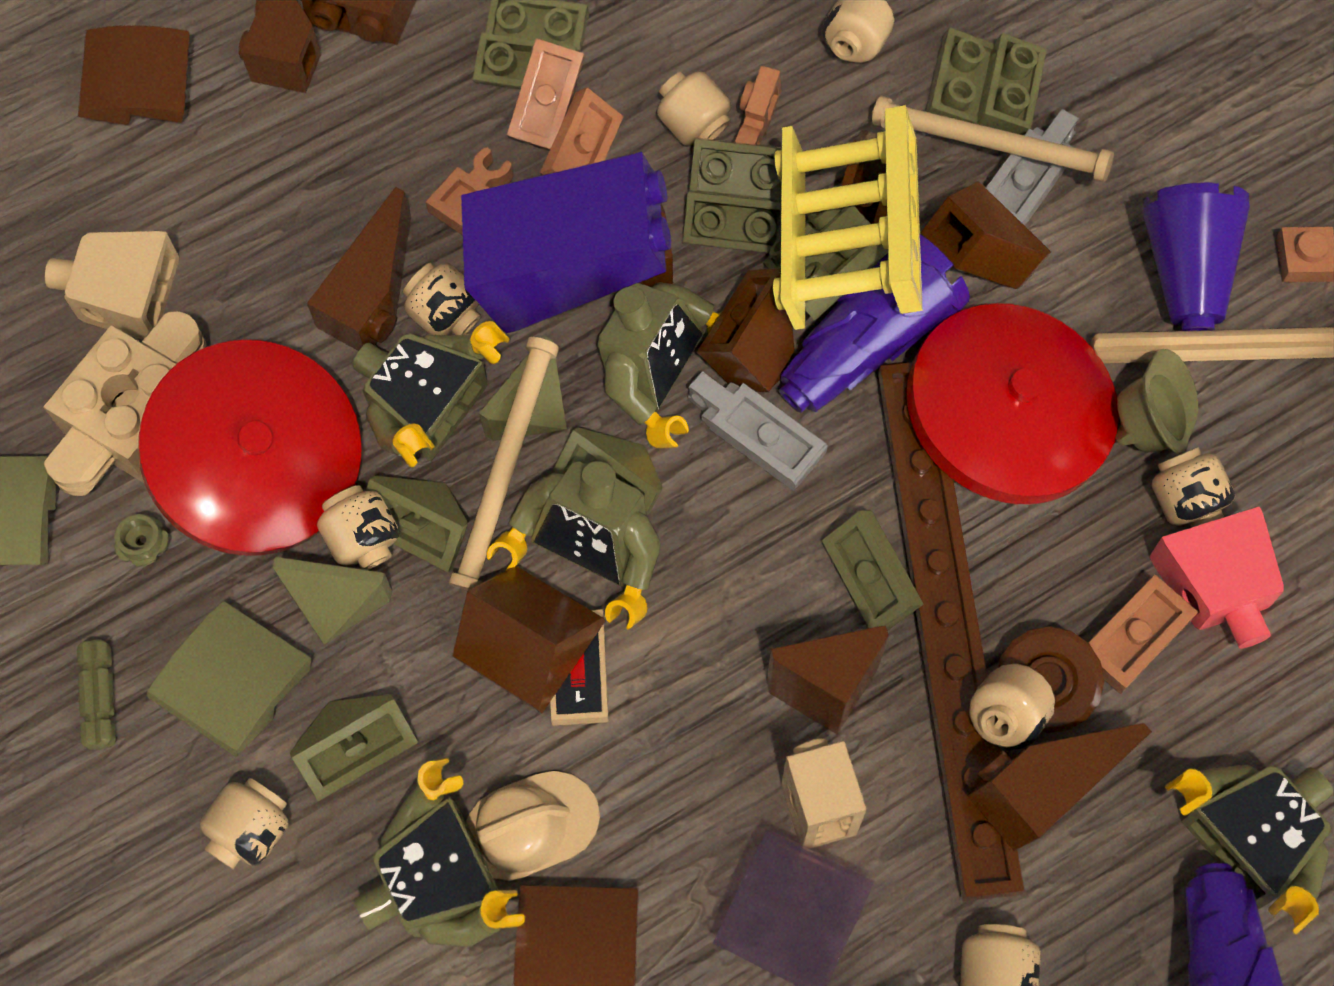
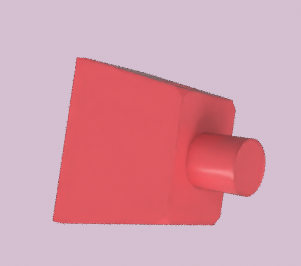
[1149,506,1284,649]

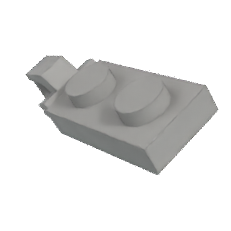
[986,109,1079,226]
[688,371,828,491]

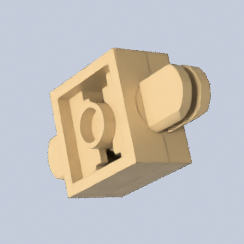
[43,312,206,496]

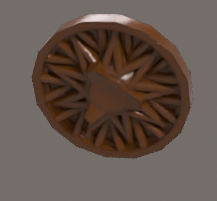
[998,626,1104,733]

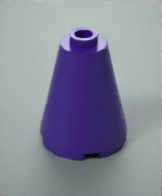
[1142,182,1250,331]

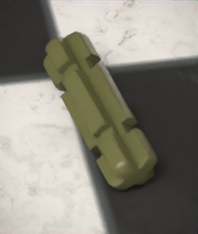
[77,640,116,750]

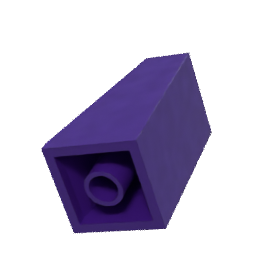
[461,152,671,334]

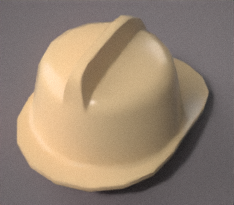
[467,771,600,881]

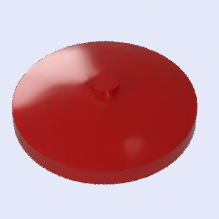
[907,303,1119,505]
[138,340,361,556]

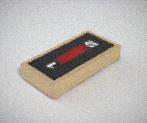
[551,609,609,726]

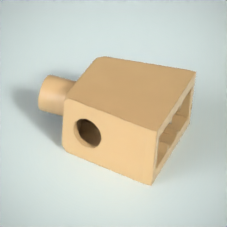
[45,231,180,340]

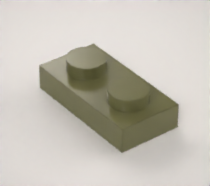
[822,510,924,631]

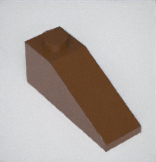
[307,186,411,351]
[968,723,1152,851]

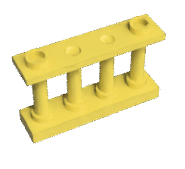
[773,105,923,330]

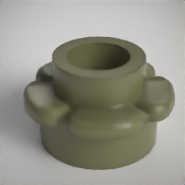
[114,514,169,567]

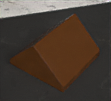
[452,566,605,713]
[767,625,889,734]

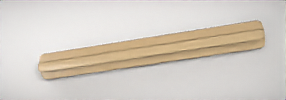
[1090,327,1334,363]

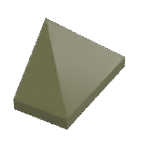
[479,335,567,441]
[552,427,663,517]
[366,476,468,572]
[273,557,392,645]
[290,694,419,801]

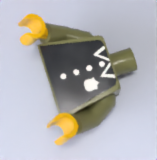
[598,282,721,449]
[353,321,510,467]
[487,461,661,630]
[354,758,525,947]
[1165,764,1334,934]

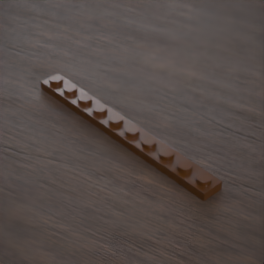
[878,362,1025,901]

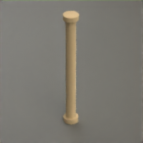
[872,96,1114,182]
[449,337,559,591]

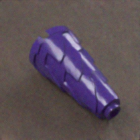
[779,234,970,413]
[1185,863,1284,986]

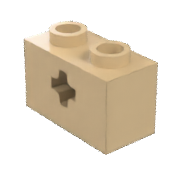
[781,739,867,851]

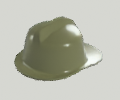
[1115,349,1198,454]

